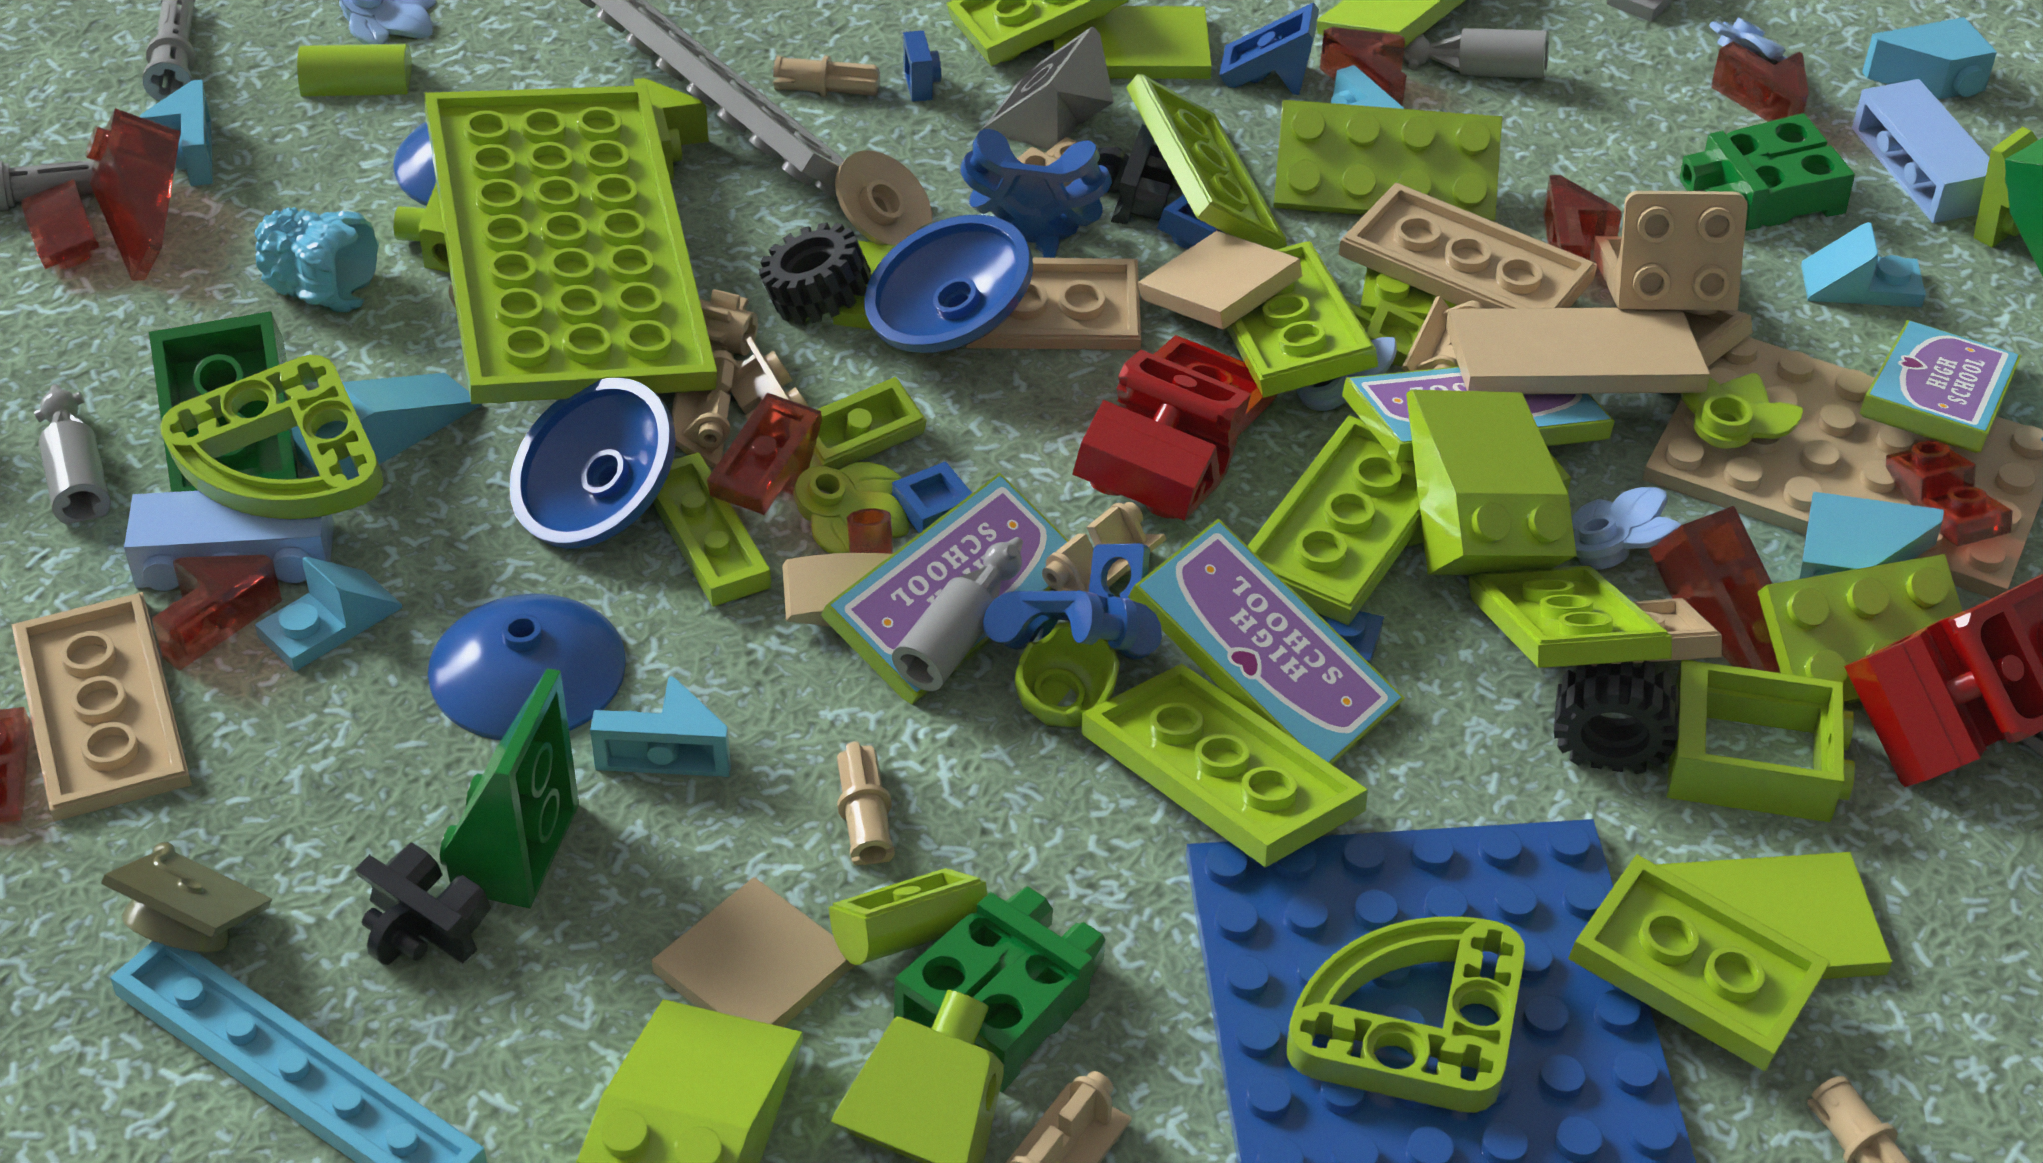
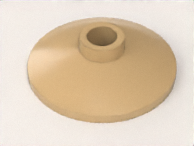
[835,150,932,245]

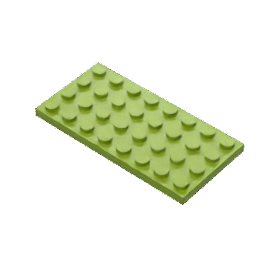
[425,85,717,404]

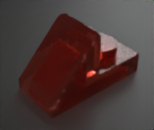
[1320,27,1407,107]
[1711,41,1809,122]
[1543,175,1622,260]
[707,392,822,515]
[152,555,282,671]

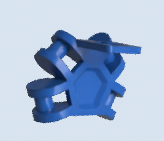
[961,129,1112,258]
[983,543,1162,660]

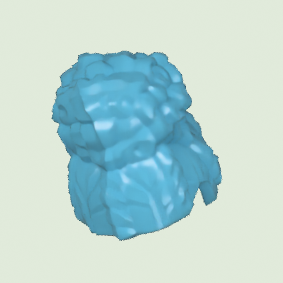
[254,207,379,313]

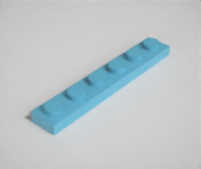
[110,941,487,1163]

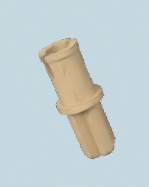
[773,55,880,97]
[837,741,895,866]
[1807,1076,1910,1163]

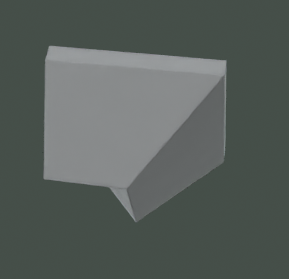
[982,26,1114,150]

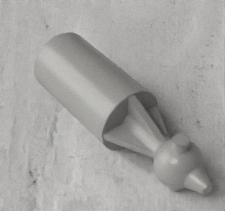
[1390,28,1549,78]
[34,384,111,524]
[892,537,1023,691]

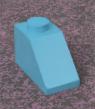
[1862,17,1997,99]
[1799,492,1944,579]

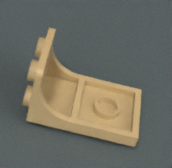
[1594,191,1747,315]

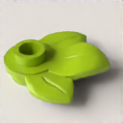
[1681,373,1803,449]
[793,462,909,554]

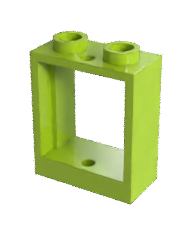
[1667,660,1855,823]

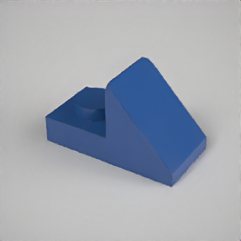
[1219,2,1319,95]

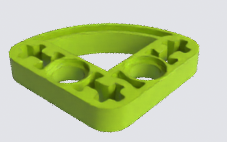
[160,355,384,519]
[1287,916,1525,1113]

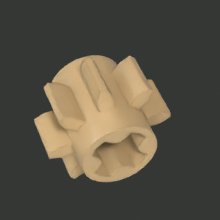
[700,289,758,356]

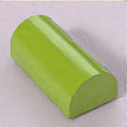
[297,44,413,96]
[790,376,927,470]
[828,868,988,965]

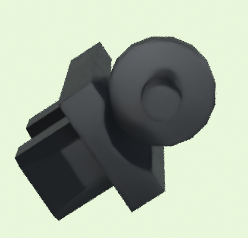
[1098,124,1175,225]
[355,842,491,965]

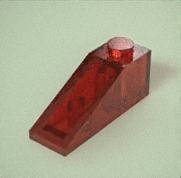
[85,108,181,281]
[1649,506,1781,673]

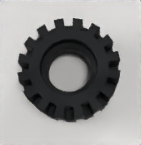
[759,222,871,324]
[1554,660,1679,774]

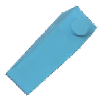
[291,373,482,480]

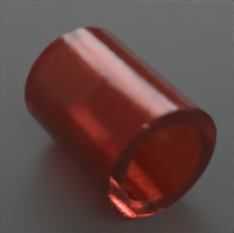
[847,508,894,554]

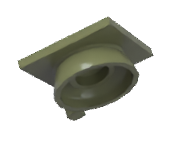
[101,842,272,952]

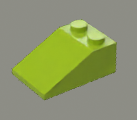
[1406,389,1577,575]
[576,999,803,1163]

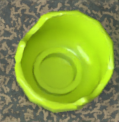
[1014,622,1120,727]

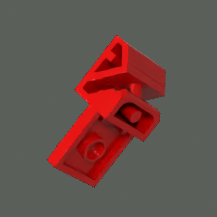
[1072,335,1277,521]
[1844,574,2043,787]

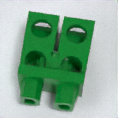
[1680,113,1855,231]
[894,886,1106,1093]

